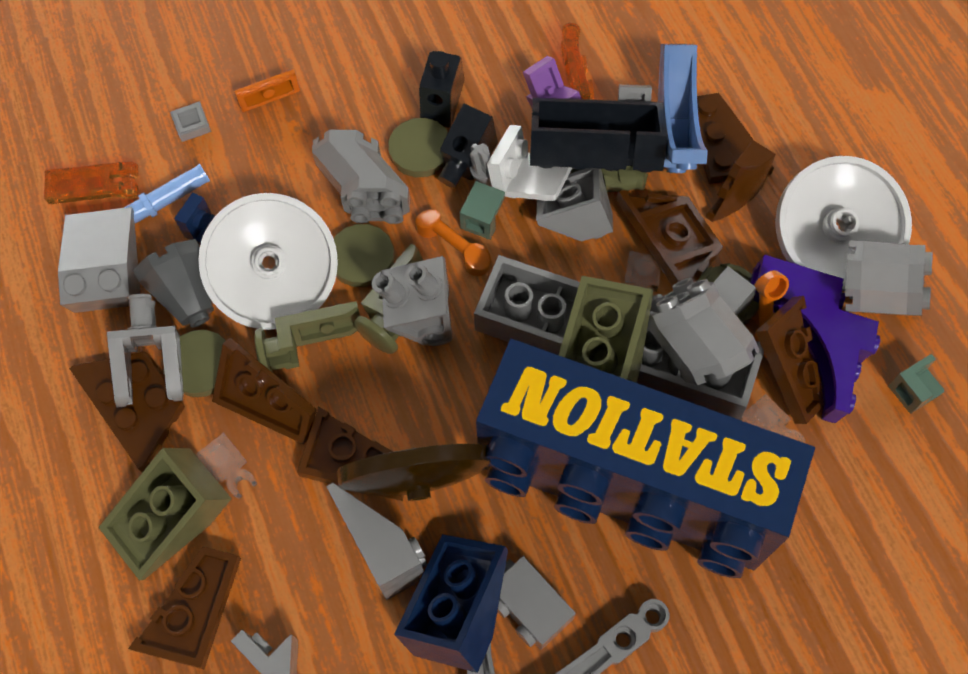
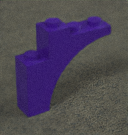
[750,255,880,423]

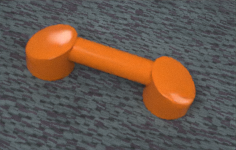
[415,209,491,276]
[754,270,789,359]

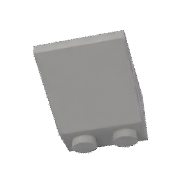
[58,207,140,313]
[326,483,428,600]

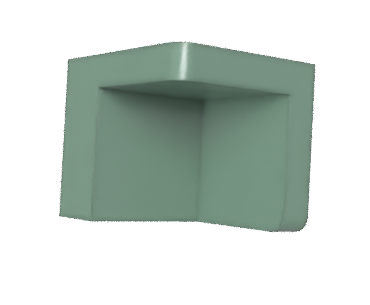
[459,181,505,240]
[888,354,944,414]

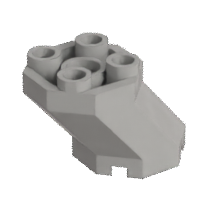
[312,130,410,224]
[845,241,933,316]
[647,278,759,385]

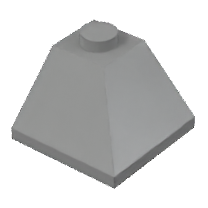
[536,168,613,242]

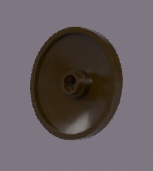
[337,444,491,501]

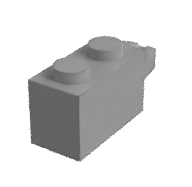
[497,556,576,650]

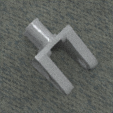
[372,256,452,346]
[107,294,184,407]

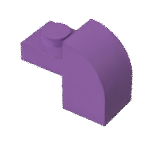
[523,56,581,108]

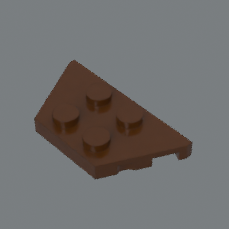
[615,190,723,286]
[69,352,185,472]

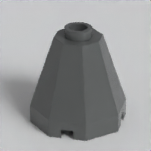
[133,239,214,328]

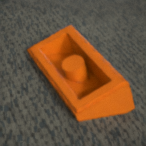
[234,69,300,112]

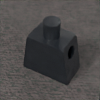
[419,51,465,128]
[438,103,498,188]

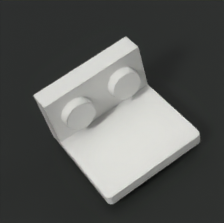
[487,125,572,201]

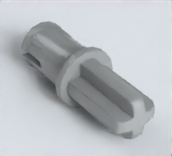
[470,143,491,186]

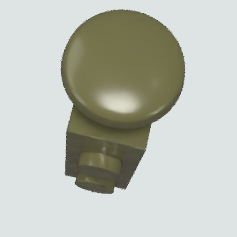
[354,244,423,354]
[254,301,360,373]

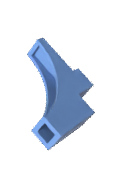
[658,44,708,173]

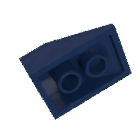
[394,534,508,673]

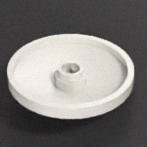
[775,156,912,291]
[198,193,338,330]

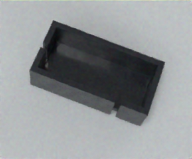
[530,97,668,173]

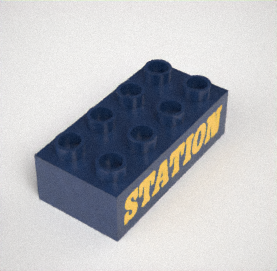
[476,338,815,578]

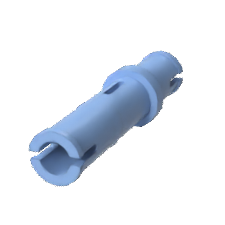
[124,163,210,223]

